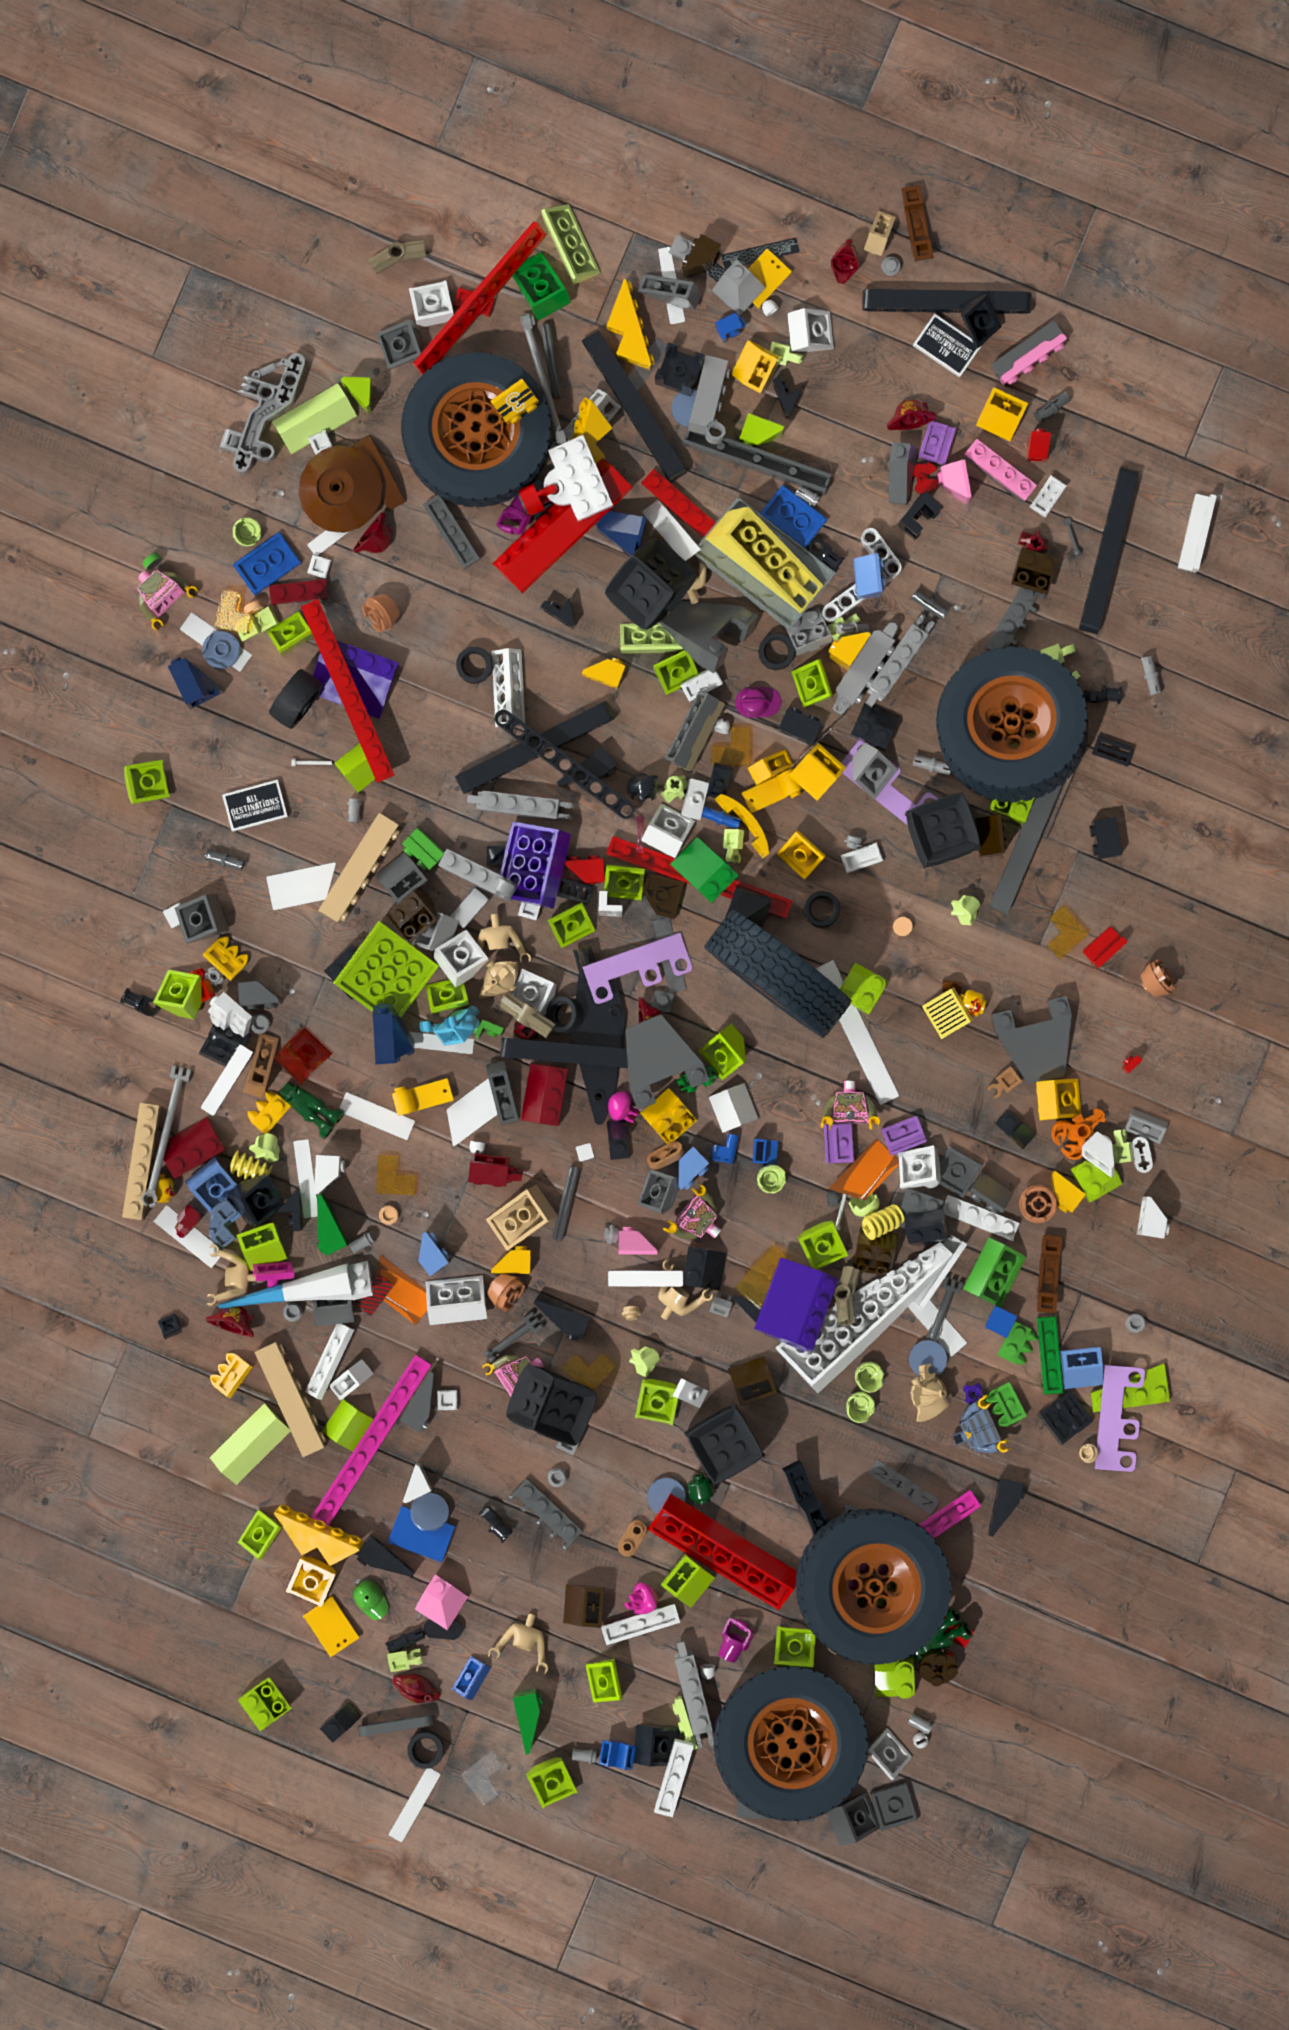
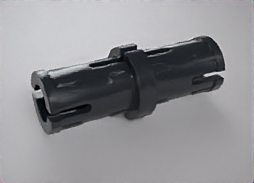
[385,1627,426,1653]

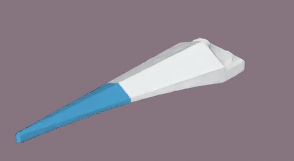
[218,1261,373,1309]

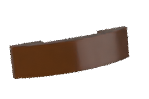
[901,185,934,262]
[352,436,405,511]
[1037,1235,1062,1313]

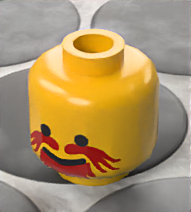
[960,990,987,1017]
[148,1174,175,1203]

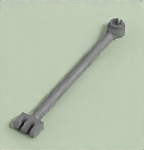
[520,314,566,447]
[142,1065,192,1208]

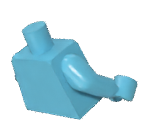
[419,1005,479,1046]

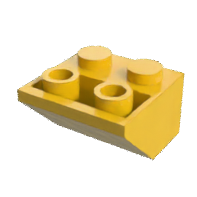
[731,340,782,393]
[976,387,1028,442]
[789,743,846,801]
[640,1088,697,1144]

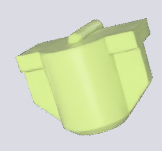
[660,775,688,804]
[951,895,980,925]
[249,1133,280,1163]
[629,1346,660,1377]

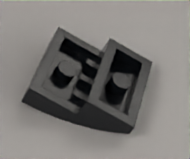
[199,1024,252,1067]
[1037,1390,1094,1445]

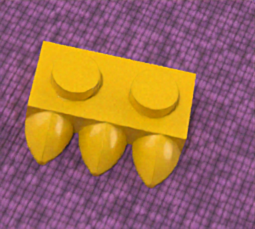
[203,937,248,981]
[248,1091,291,1134]
[210,1353,253,1398]

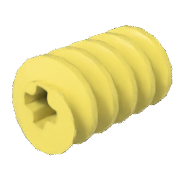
[230,1150,272,1180]
[862,1204,904,1240]

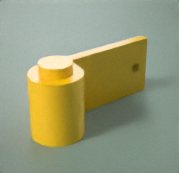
[741,768,803,814]
[392,1078,454,1116]

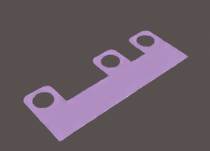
[841,741,938,824]
[583,933,692,1004]
[1095,1365,1145,1472]

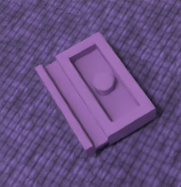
[918,421,956,465]
[881,1116,927,1155]
[824,1124,854,1164]

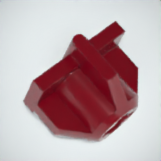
[1018,530,1049,553]
[514,1022,539,1040]

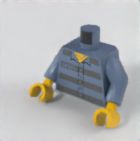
[952,1395,1011,1454]

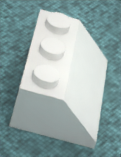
[426,1275,487,1325]

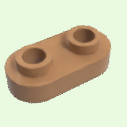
[647,1141,684,1170]
[618,1520,647,1557]

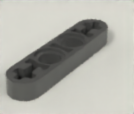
[358,1714,434,1736]

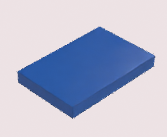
[760,485,828,548]
[233,532,302,596]
[388,1506,455,1563]

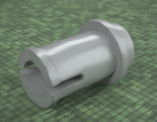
[795,485,820,506]
[347,799,362,822]
[349,1232,375,1254]
[907,1713,933,1734]
[572,1748,596,1764]

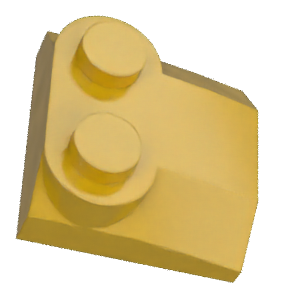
[286,1556,337,1607]

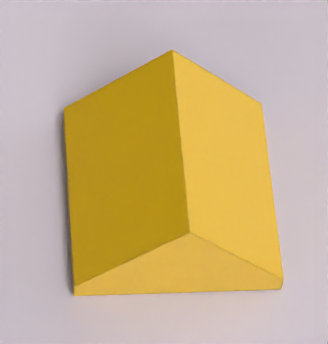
[777,830,826,880]

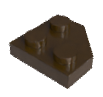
[643,873,684,920]

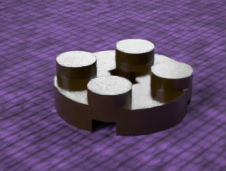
[919,1649,958,1687]

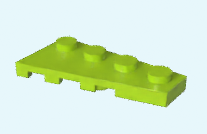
[1090,1363,1170,1412]

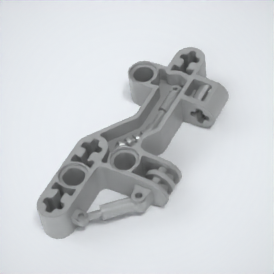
[219,353,306,475]

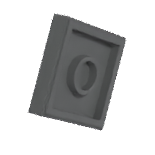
[939,1146,983,1198]
[870,1782,918,1831]

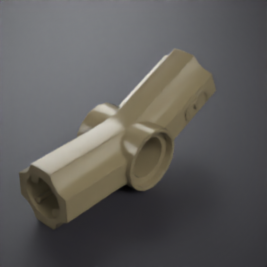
[368,240,426,275]
[500,993,555,1038]
[834,1266,860,1326]

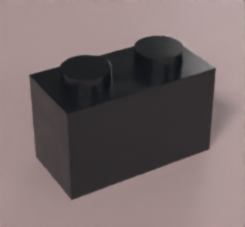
[777,707,822,746]
[1089,817,1122,860]

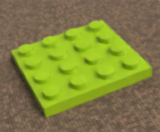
[333,921,439,1017]

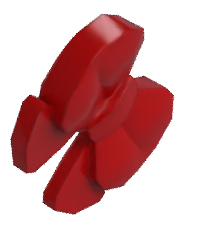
[913,462,939,494]

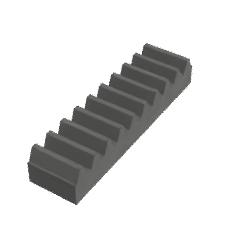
[423,495,480,570]

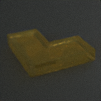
[213,590,254,634]
[711,727,750,766]
[1047,906,1088,960]
[376,1155,416,1195]
[562,1353,616,1390]

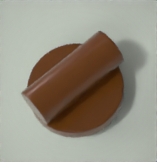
[942,979,962,995]

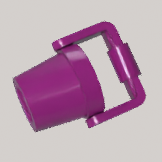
[496,494,531,535]
[718,1618,755,1663]

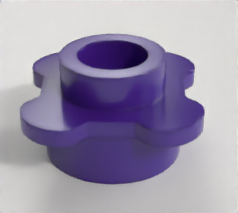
[963,1383,983,1404]

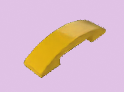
[715,794,769,859]

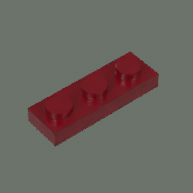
[269,579,328,605]

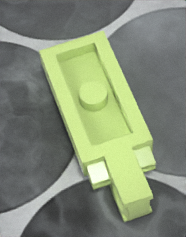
[672,1696,698,1750]

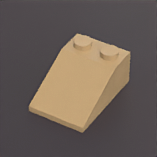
[486,1184,558,1251]

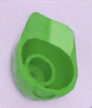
[353,1580,389,1620]

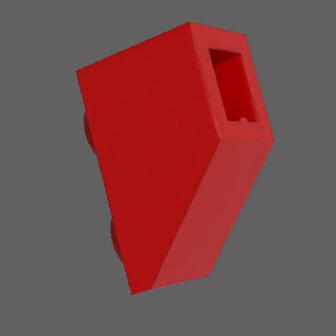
[1026,429,1051,462]
[565,856,605,884]

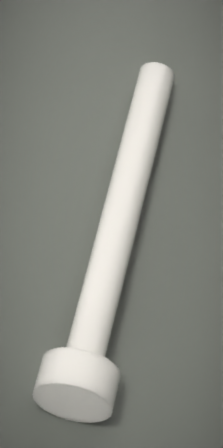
[292,759,332,766]
[835,1194,847,1231]

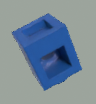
[715,313,746,343]

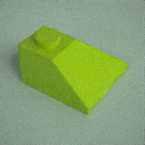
[739,413,784,448]
[153,970,202,1020]
[698,1023,746,1081]

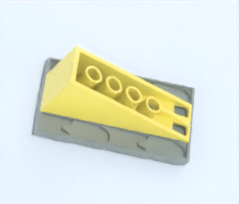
[694,498,836,629]

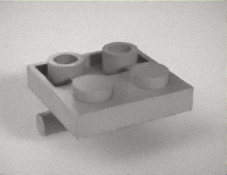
[784,608,833,656]

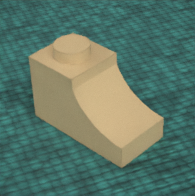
[864,211,896,256]

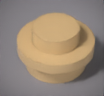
[622,1306,641,1321]
[1079,1444,1099,1463]

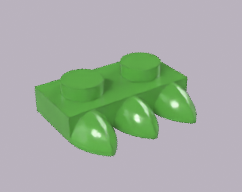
[997,1321,1038,1365]
[986,1382,1027,1426]

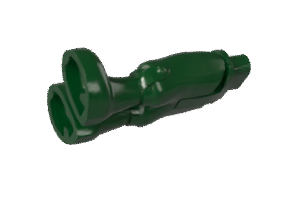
[279,1081,345,1140]
[909,1608,973,1663]

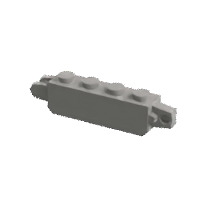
[865,614,935,708]
[832,622,898,716]
[467,791,574,821]
[675,1641,714,1749]

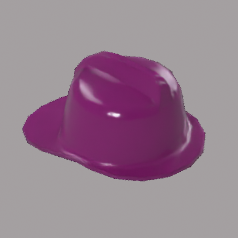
[735,687,781,718]

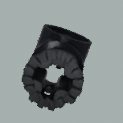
[808,539,845,572]
[1084,685,1122,704]
[120,988,160,1017]
[479,1505,513,1543]

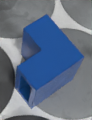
[752,1139,778,1165]
[984,1306,1017,1338]
[599,1740,637,1770]

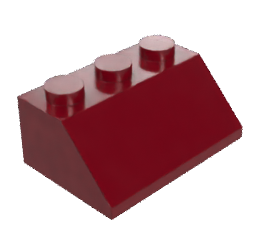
[521,1064,568,1127]
[158,1117,226,1179]

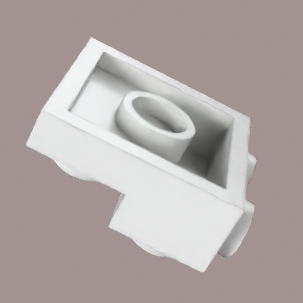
[208,992,252,1037]

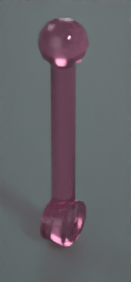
[635,816,643,853]

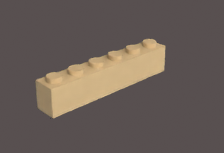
[318,813,400,923]
[122,1103,162,1220]
[255,1342,327,1457]

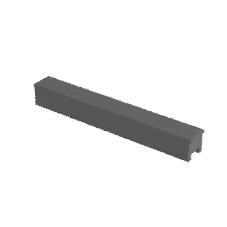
[681,428,832,496]
[988,785,1062,916]

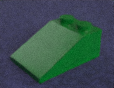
[512,252,571,321]
[670,837,739,904]
[317,1194,349,1256]
[513,1688,543,1755]

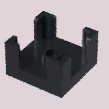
[655,342,704,397]
[898,491,943,541]

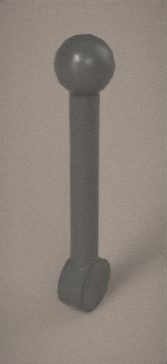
[1064,518,1081,556]

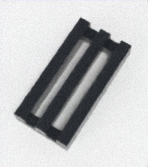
[1092,736,1134,767]

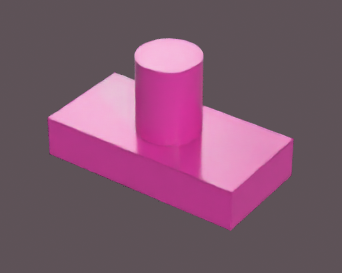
[253,1261,294,1288]

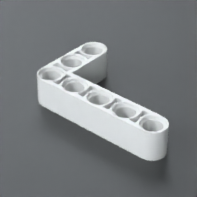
[822,528,902,623]

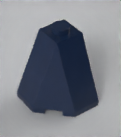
[595,511,646,557]
[168,657,224,709]
[373,1003,415,1064]

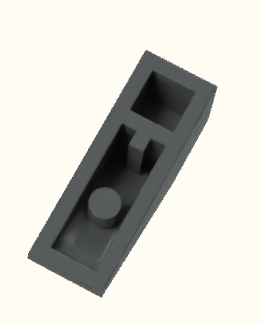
[638,274,702,310]
[889,442,918,505]
[486,1061,519,1125]
[399,1371,434,1433]

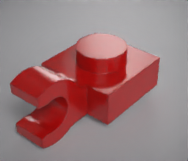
[189,968,215,1003]

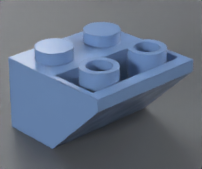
[853,553,885,599]
[678,1147,709,1190]
[418,1231,451,1276]
[1060,1346,1103,1389]

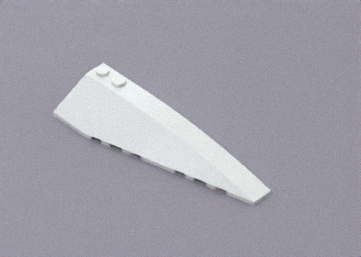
[776,1242,953,1393]

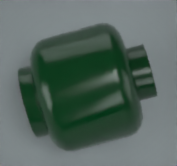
[688,1474,714,1504]

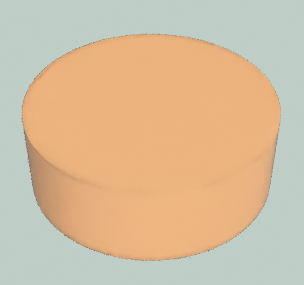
[244,601,264,616]
[893,917,912,936]
[379,1206,399,1225]

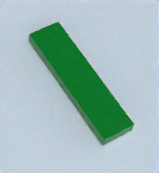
[1037,1316,1063,1395]

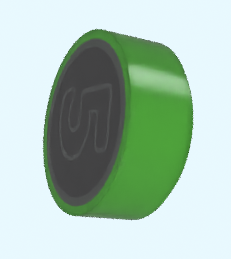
[142,553,162,570]

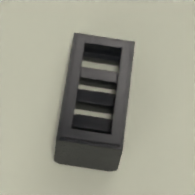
[557,877,593,905]

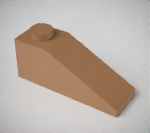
[243,1033,279,1098]

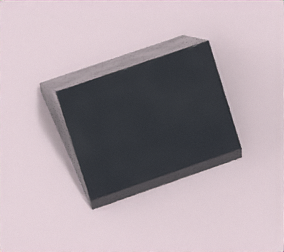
[960,294,1002,348]

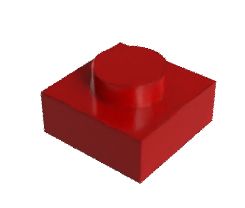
[1121,1055,1143,1074]

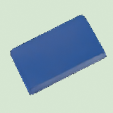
[452,1656,491,1700]

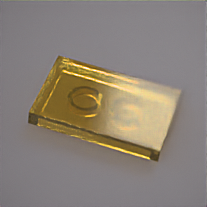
[735,1246,789,1310]

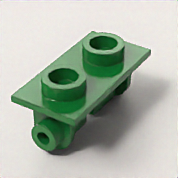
[677,1065,717,1094]

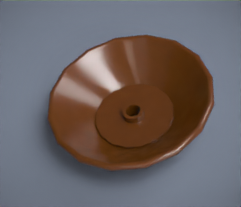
[298,445,383,533]

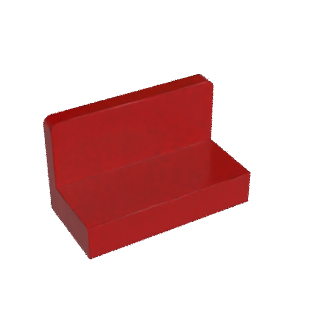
[1083,927,1127,969]

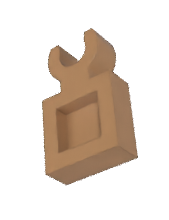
[987,1066,1022,1099]

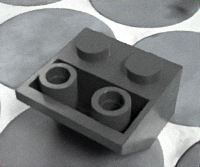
[375,852,429,904]
[238,981,282,1011]
[968,1172,1014,1214]

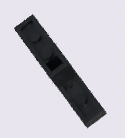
[782,1460,829,1535]

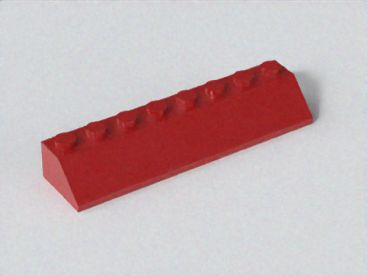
[492,458,633,594]
[647,1493,797,1610]

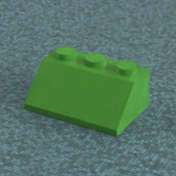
[963,1237,1026,1308]

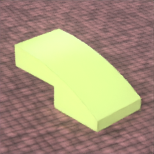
[234,606,279,641]

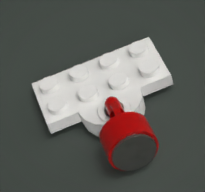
[518,435,613,521]

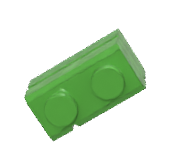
[402,827,445,871]

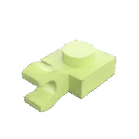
[770,342,804,366]
[827,614,860,642]
[1040,644,1076,663]
[723,829,744,863]
[1112,1129,1134,1164]
[387,1648,422,1672]

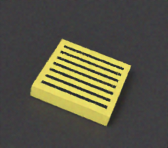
[922,987,973,1039]

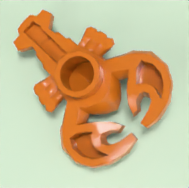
[1051,1108,1106,1160]

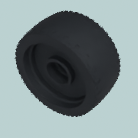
[269,669,323,729]

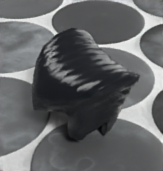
[627,773,658,802]

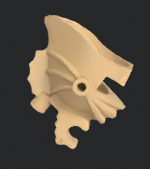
[478,961,518,999]
[910,1364,952,1422]

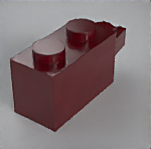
[468,1153,523,1187]

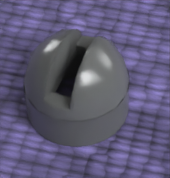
[826,1191,841,1207]

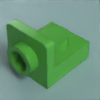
[474,1019,504,1039]

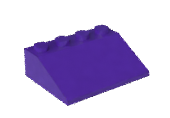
[313,640,399,719]
[496,822,571,909]
[754,1258,839,1351]

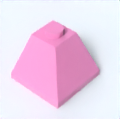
[937,460,971,504]
[619,1227,657,1254]
[415,1575,468,1630]

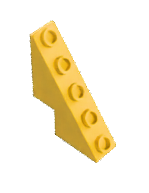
[606,279,655,370]
[570,397,612,463]
[274,1505,364,1566]

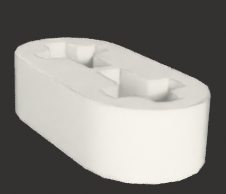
[1131,1137,1153,1173]

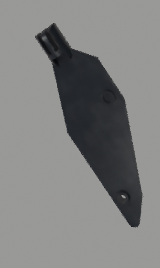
[571,945,626,1125]

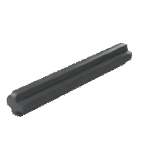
[541,323,562,398]
[552,1166,579,1242]

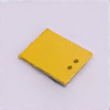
[748,249,792,309]
[303,1596,360,1658]

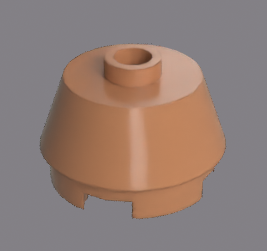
[362,594,400,633]
[1140,959,1177,997]
[1019,1185,1057,1223]
[487,1273,525,1312]

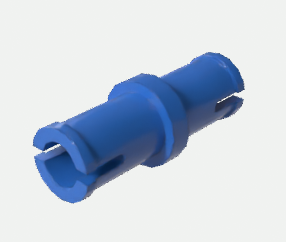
[701,806,741,829]

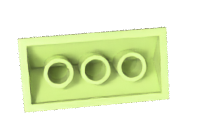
[542,204,600,285]
[272,383,357,455]
[620,623,684,654]
[210,1403,291,1485]

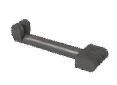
[926,1275,964,1342]
[484,1311,545,1362]

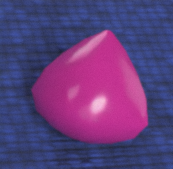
[608,1091,639,1123]
[624,1582,659,1615]

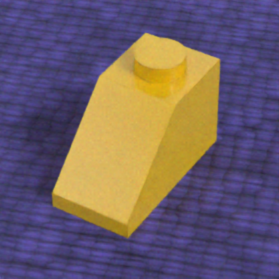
[582,658,626,689]
[748,749,794,785]
[1051,1171,1086,1213]
[491,1246,531,1274]

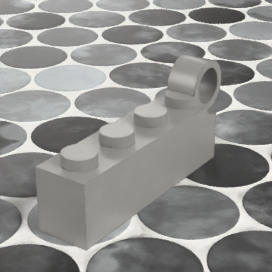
[687,355,730,444]
[438,849,518,902]

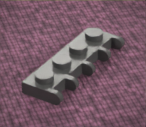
[985,588,1046,652]
[509,1478,583,1551]

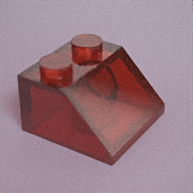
[274,1028,332,1085]

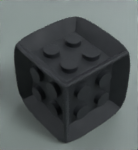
[605,539,697,630]
[905,792,981,869]
[506,1365,597,1446]
[684,1403,765,1485]

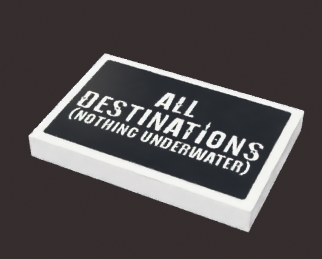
[913,314,982,378]
[222,780,288,832]

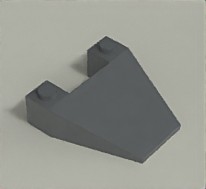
[660,601,758,673]
[990,996,1072,1085]
[625,1014,709,1110]

